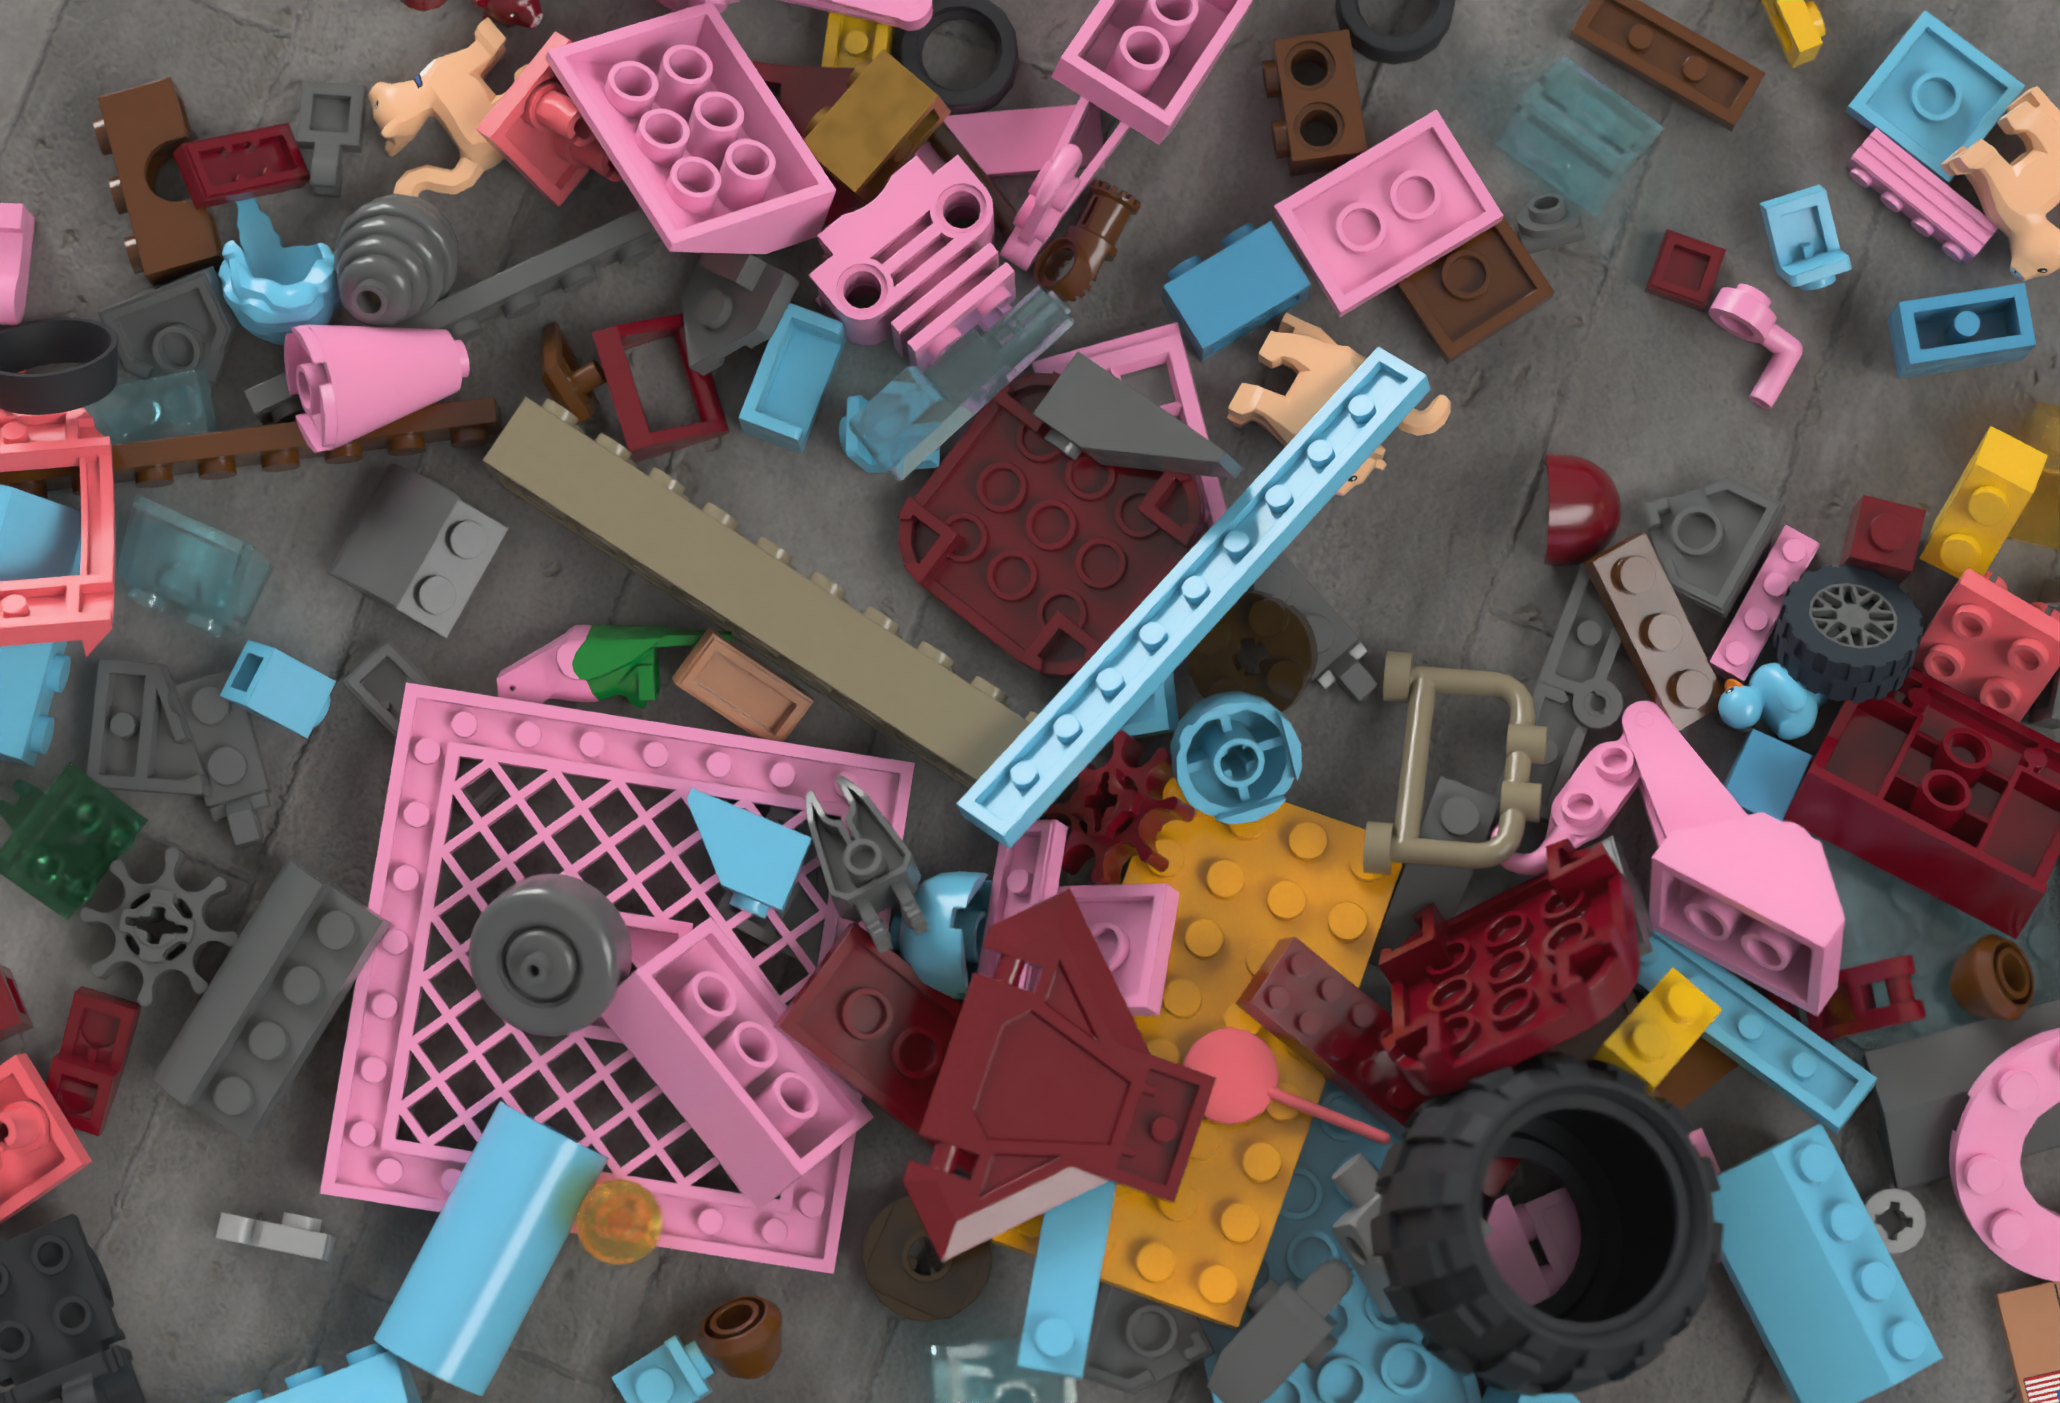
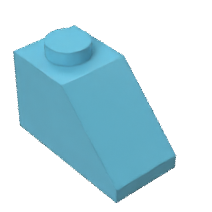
[687,788,812,919]

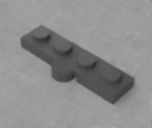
[1494,563,1623,824]

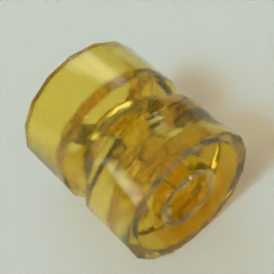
[576,1179,665,1265]

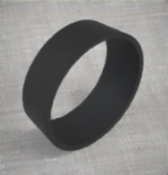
[0,317,118,415]

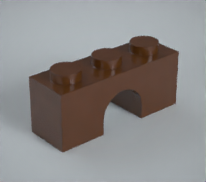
[93,77,224,286]

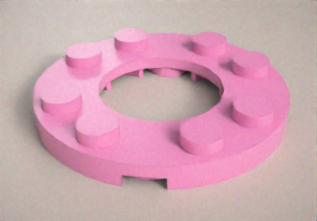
[1949,1028,2060,1282]

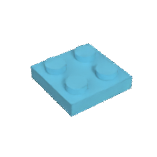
[1845,10,2025,185]

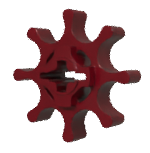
[1042,730,1195,885]

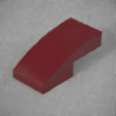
[46,986,142,1136]

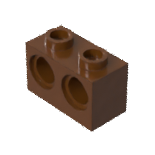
[1262,29,1367,176]

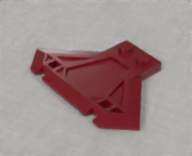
[902,888,1216,1262]

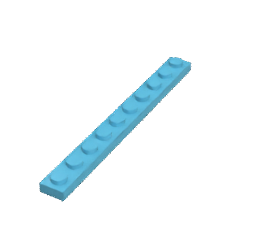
[957,347,1431,849]

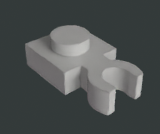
[216,1212,336,1262]

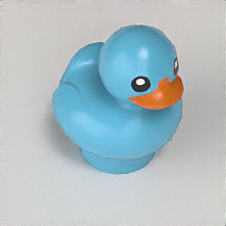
[1718,663,1828,740]

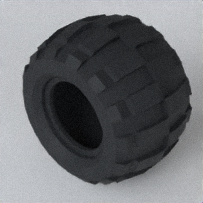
[1370,1052,1724,1397]

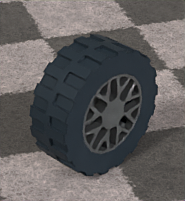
[1773,564,1923,703]

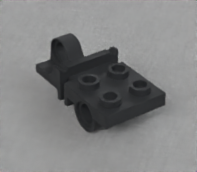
[0,1214,146,1403]

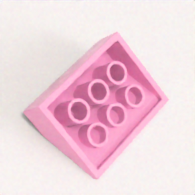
[545,1,836,254]

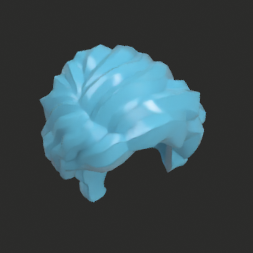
[218,198,341,346]

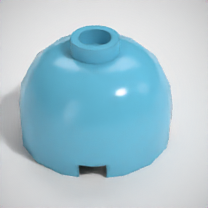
[1170,691,1302,824]
[891,871,993,1000]

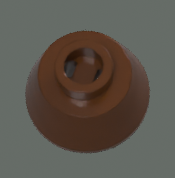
[1949,934,2034,1021]
[697,1295,782,1380]

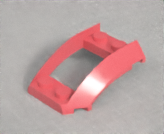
[0,407,116,657]

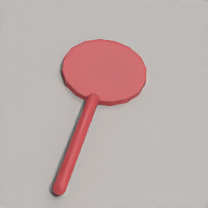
[1183,1028,1391,1145]

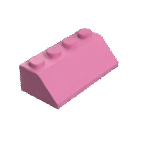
[601,917,874,1211]

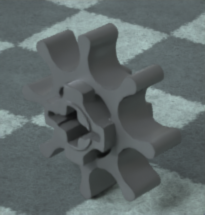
[79,847,240,1009]

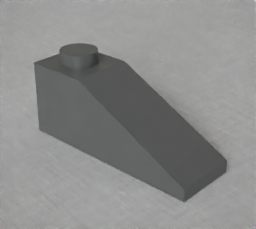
[1033,352,1243,479]
[1369,775,1501,967]

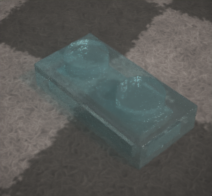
[84,368,218,445]

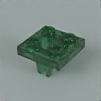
[0,761,148,920]

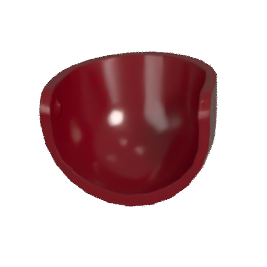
[1544,454,1622,566]

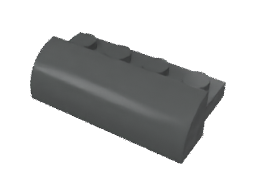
[152,856,391,1143]

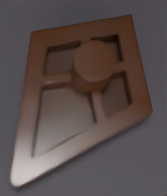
[540,321,607,424]

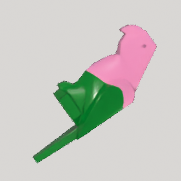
[497,625,732,708]

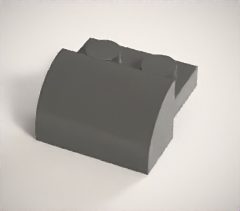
[328,464,509,638]

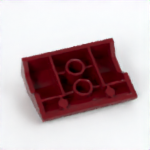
[1783,668,2060,939]

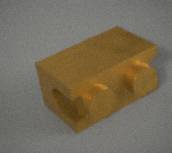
[804,49,951,205]

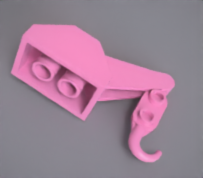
[999,0,1254,272]
[1490,701,1845,1017]

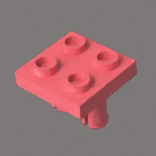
[476,32,623,207]
[1913,567,2060,723]
[0,1053,93,1225]

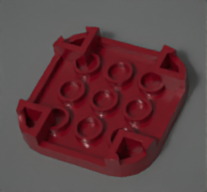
[897,371,1205,679]
[1378,838,1640,1096]

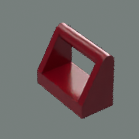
[592,313,730,463]

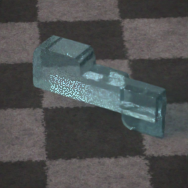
[849,285,1075,481]

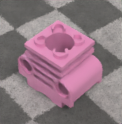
[809,155,1016,377]

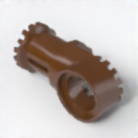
[1033,179,1141,302]

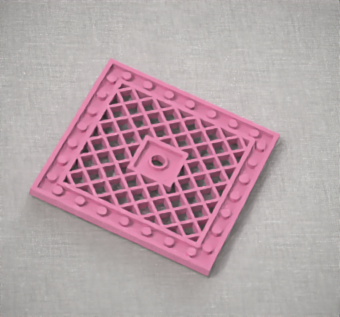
[320,682,915,1274]

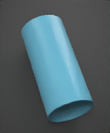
[374,1101,609,1396]

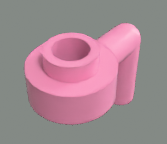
[1708,284,1803,410]

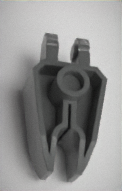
[806,775,929,954]
[1207,1257,1355,1403]

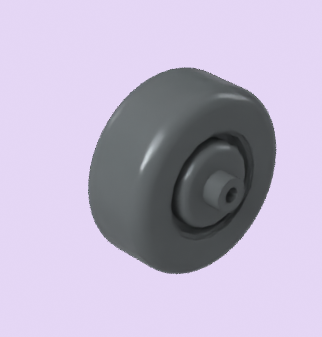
[469,874,632,1036]

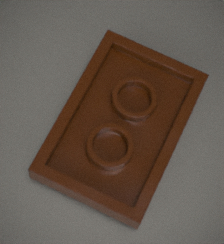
[1394,216,1555,365]

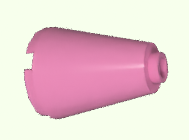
[284,324,470,453]

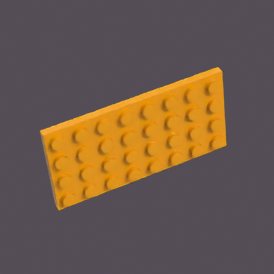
[991,777,1404,1331]

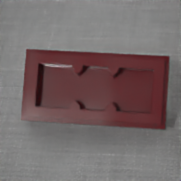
[173,123,311,210]

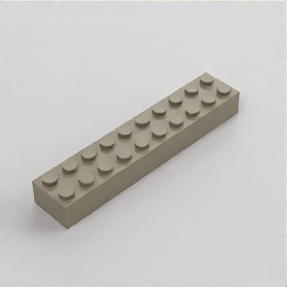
[483,397,1039,790]

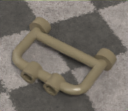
[1363,651,1548,875]

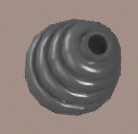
[334,194,459,327]

